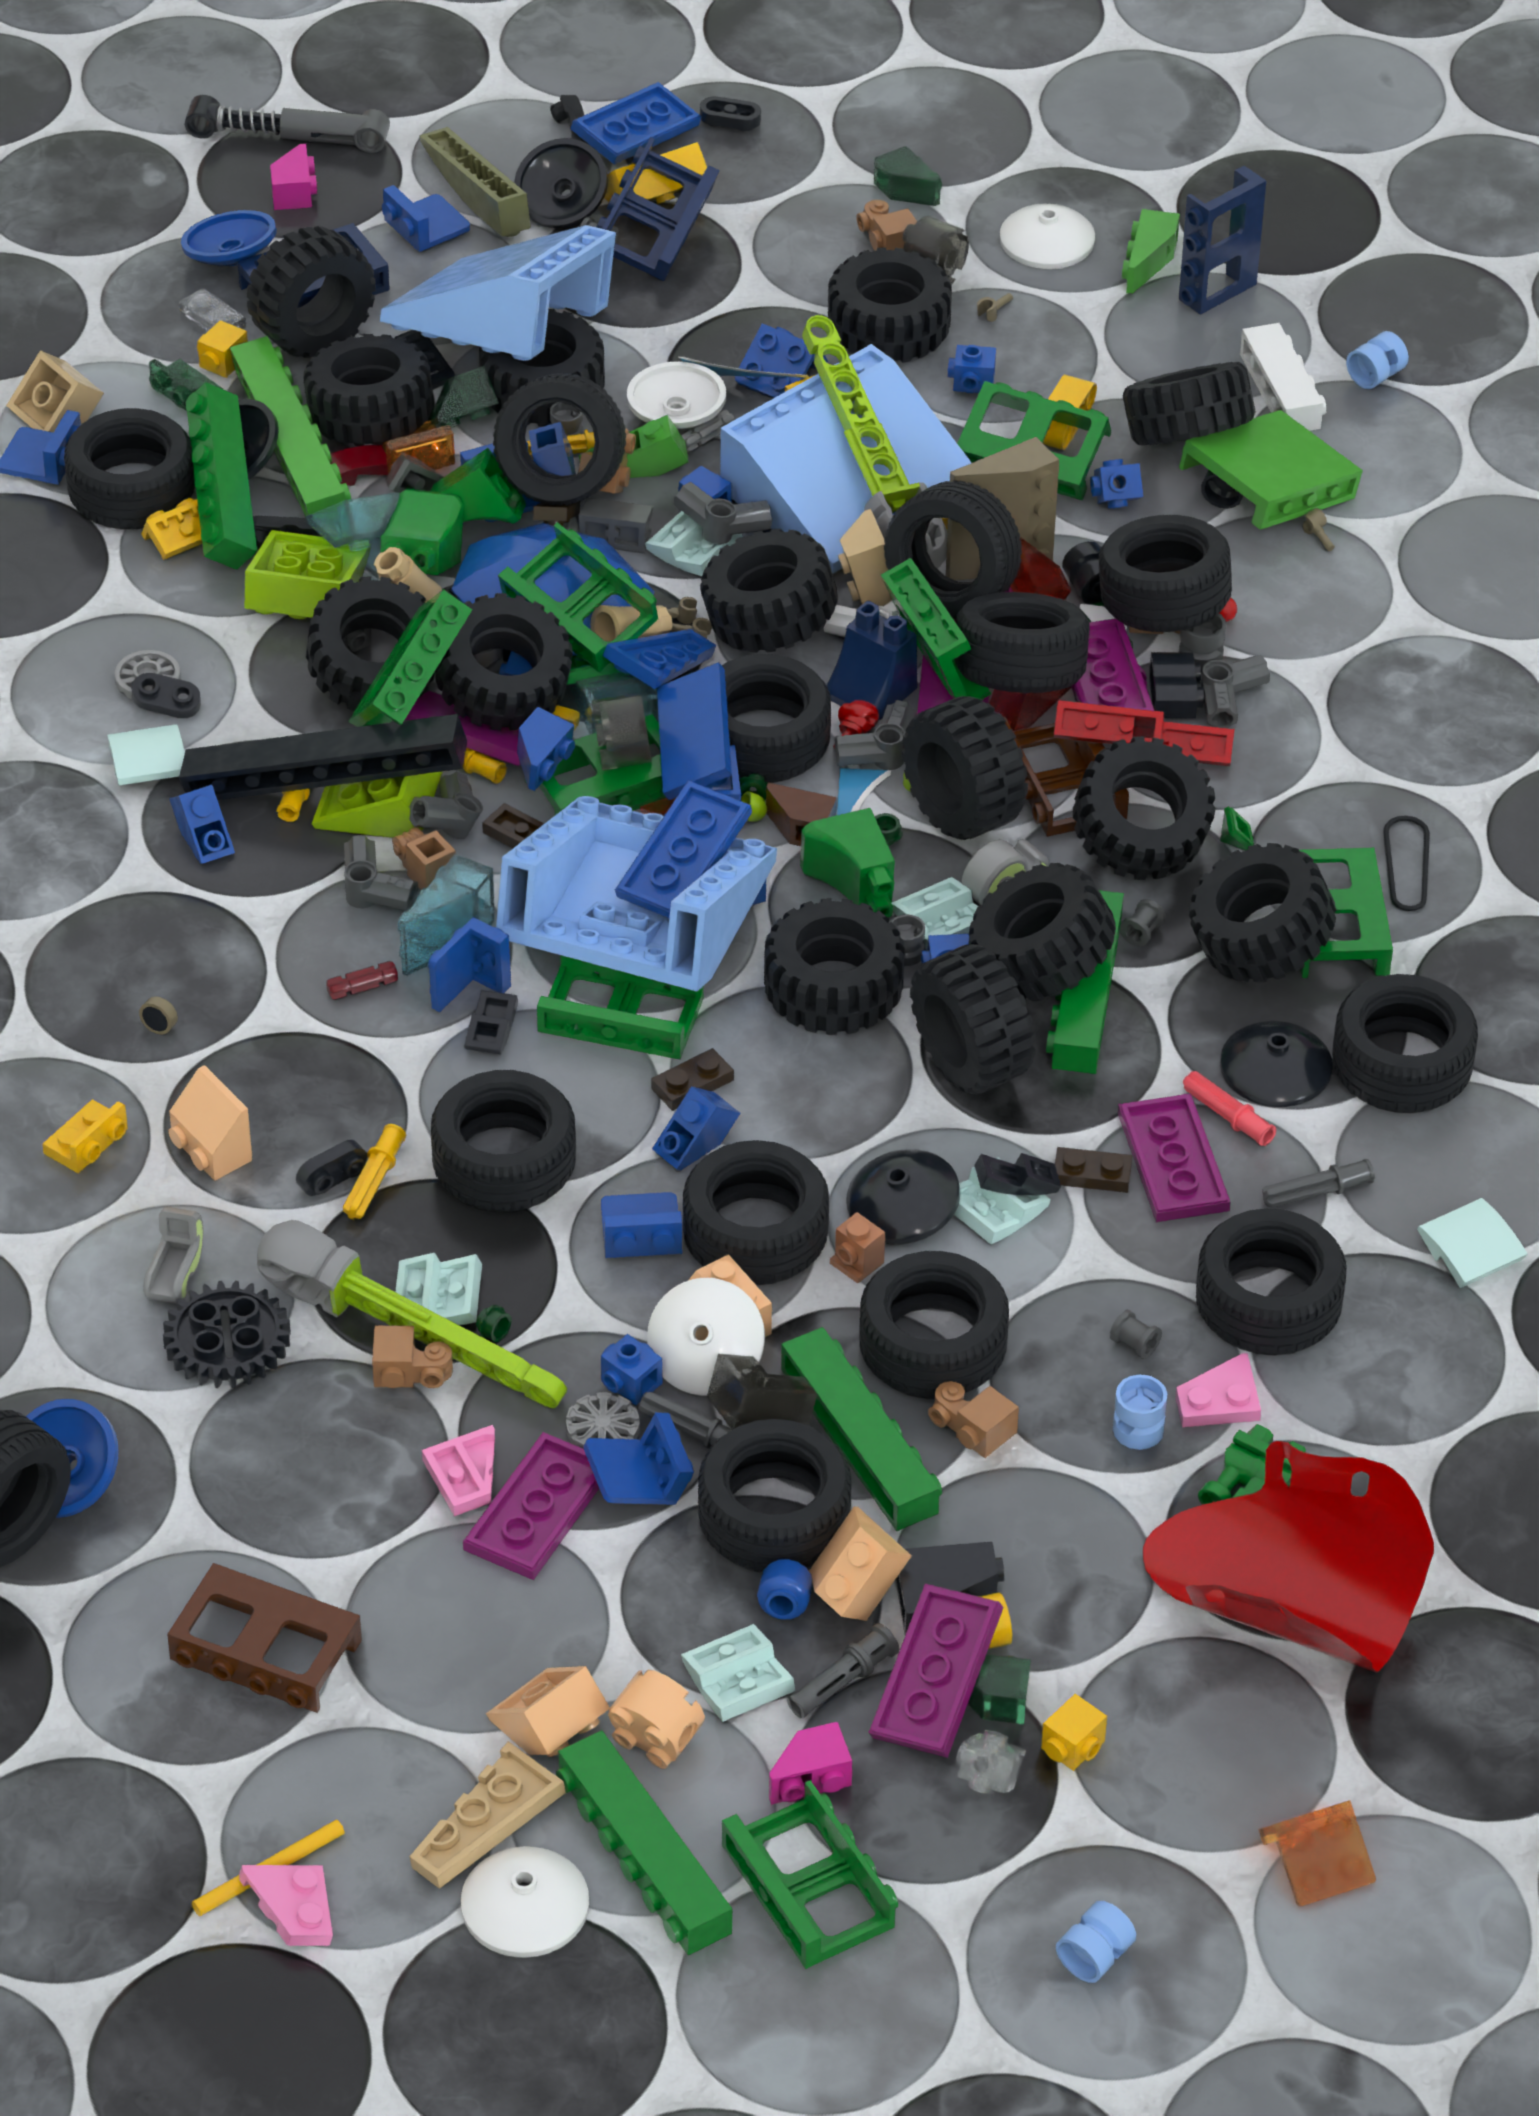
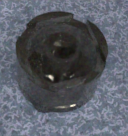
[902,216,969,285]
[591,693,652,771]

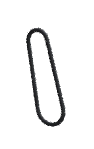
[1383,815,1430,911]

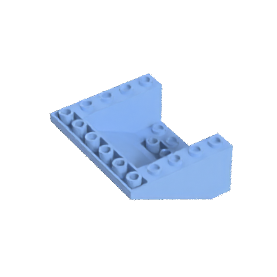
[380,225,616,361]
[720,344,971,573]
[496,796,777,991]

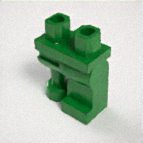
[1198,1424,1306,1505]

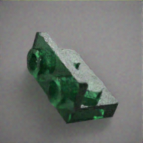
[149,359,223,411]

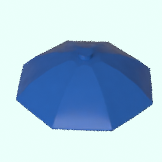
[451,523,655,656]

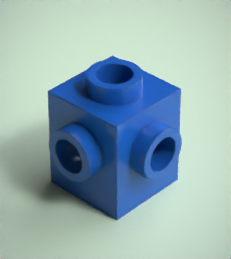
[948,345,996,393]
[1090,459,1143,509]
[601,1334,663,1406]

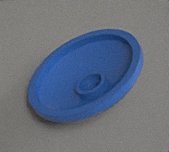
[181,210,277,266]
[26,1399,118,1518]

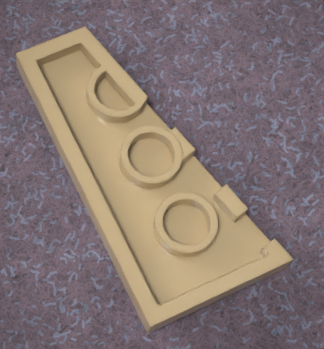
[409,1741,566,1889]

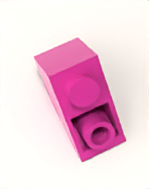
[270,144,317,210]
[769,1722,852,1805]

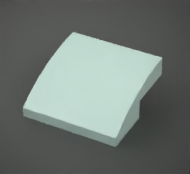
[645,511,743,576]
[107,724,185,785]
[891,877,979,950]
[954,1157,1051,1244]
[1417,1198,1528,1288]
[395,1253,482,1325]
[681,1624,795,1722]

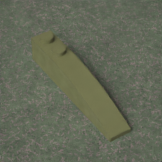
[419,127,531,237]

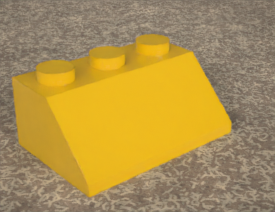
[604,142,707,204]

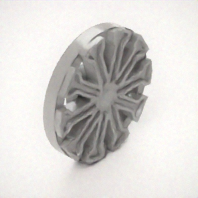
[115,650,180,699]
[566,1392,640,1448]

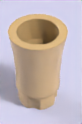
[374,547,442,603]
[590,605,672,642]

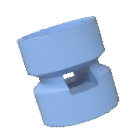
[1346,331,1409,389]
[1113,1374,1168,1450]
[1056,1901,1136,1983]

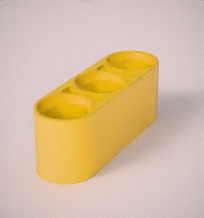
[1043,374,1097,450]

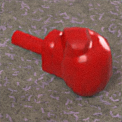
[833,700,879,749]

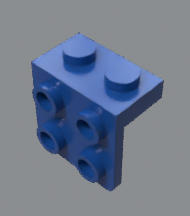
[382,185,470,252]
[734,323,828,398]
[0,410,81,485]
[428,917,511,1012]
[601,1192,682,1258]
[583,1412,694,1505]

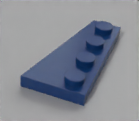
[603,629,716,689]

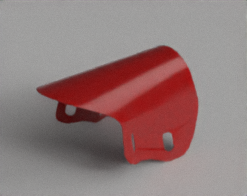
[1143,1441,1434,1673]

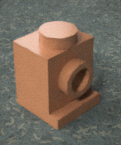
[830,1212,885,1283]

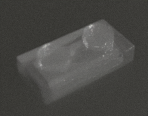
[179,288,246,332]

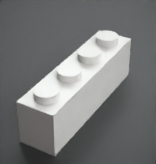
[1240,323,1326,431]

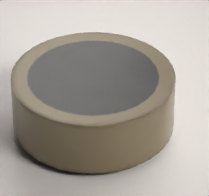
[139,996,178,1035]

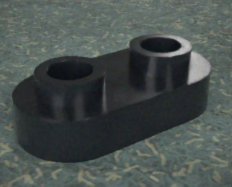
[700,96,761,131]
[131,673,201,718]
[296,1140,367,1196]

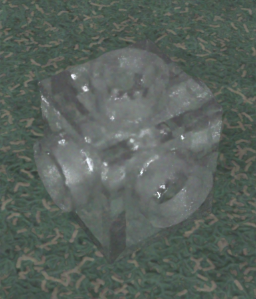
[956,1730,1026,1794]

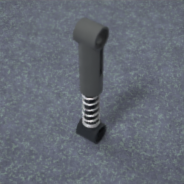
[184,94,390,153]

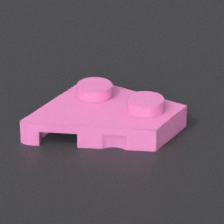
[1176,1353,1261,1427]
[422,1425,495,1516]
[239,1865,333,1946]

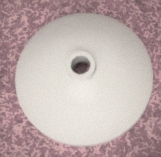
[1000,204,1095,269]
[627,362,726,430]
[647,1278,765,1396]
[461,1846,589,1958]

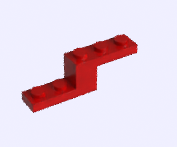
[1054,700,1235,767]

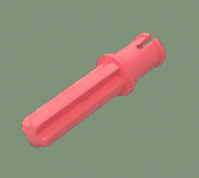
[1183,1071,1277,1146]

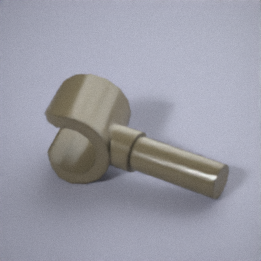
[977,293,1013,322]
[1303,508,1335,551]
[667,597,697,624]
[671,618,712,639]

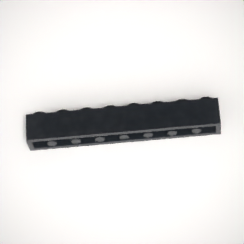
[179,714,467,800]

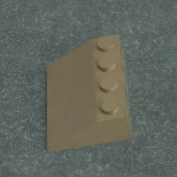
[945,437,1059,580]

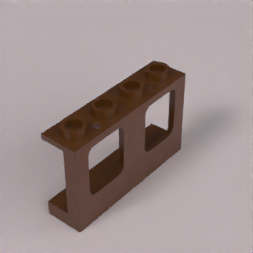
[1003,701,1129,837]
[167,1563,362,1713]

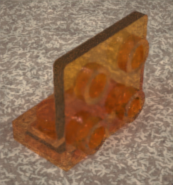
[372,420,455,474]
[1258,1800,1376,1906]

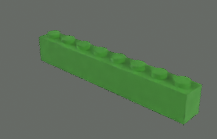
[230,336,352,522]

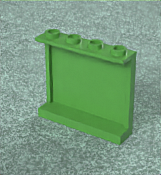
[1179,410,1363,530]

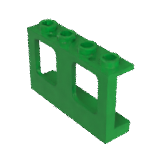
[957,381,1112,501]
[498,522,658,673]
[881,558,991,700]
[348,589,472,727]
[525,714,667,815]
[1299,847,1393,978]
[537,955,704,1060]
[722,1780,898,1969]

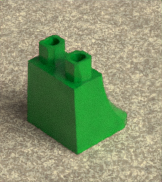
[431,448,526,524]
[380,489,464,575]
[800,808,895,917]

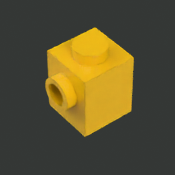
[197,320,248,378]
[1041,1694,1107,1771]

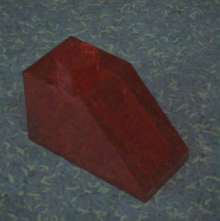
[1010,537,1072,600]

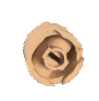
[608,1669,705,1769]

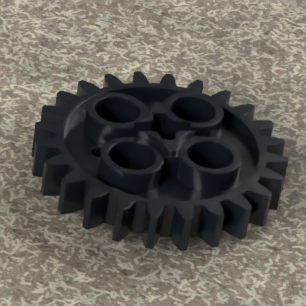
[163,1280,291,1388]

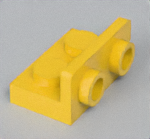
[141,498,202,560]
[42,1099,128,1173]

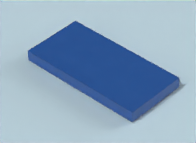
[571,82,702,165]
[657,662,732,800]
[615,780,752,918]

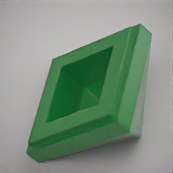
[1220,806,1254,851]

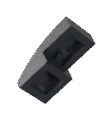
[464,990,518,1054]
[974,1153,1061,1195]

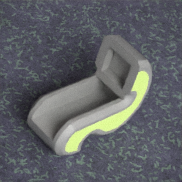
[962,839,1049,907]
[143,1206,204,1304]

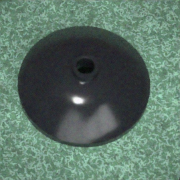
[514,138,608,228]
[239,399,279,480]
[1220,1021,1332,1107]
[846,1149,960,1244]

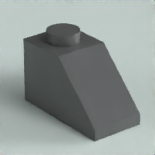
[385,452,444,494]

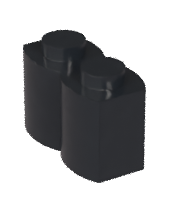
[1149,652,1204,718]

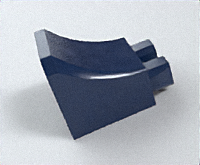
[827,601,918,720]

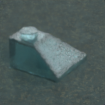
[306,492,400,551]

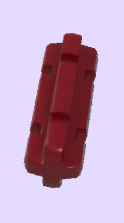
[326,961,398,1000]

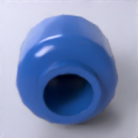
[757,1559,813,1620]

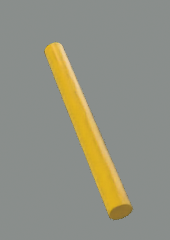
[192,1819,345,1917]

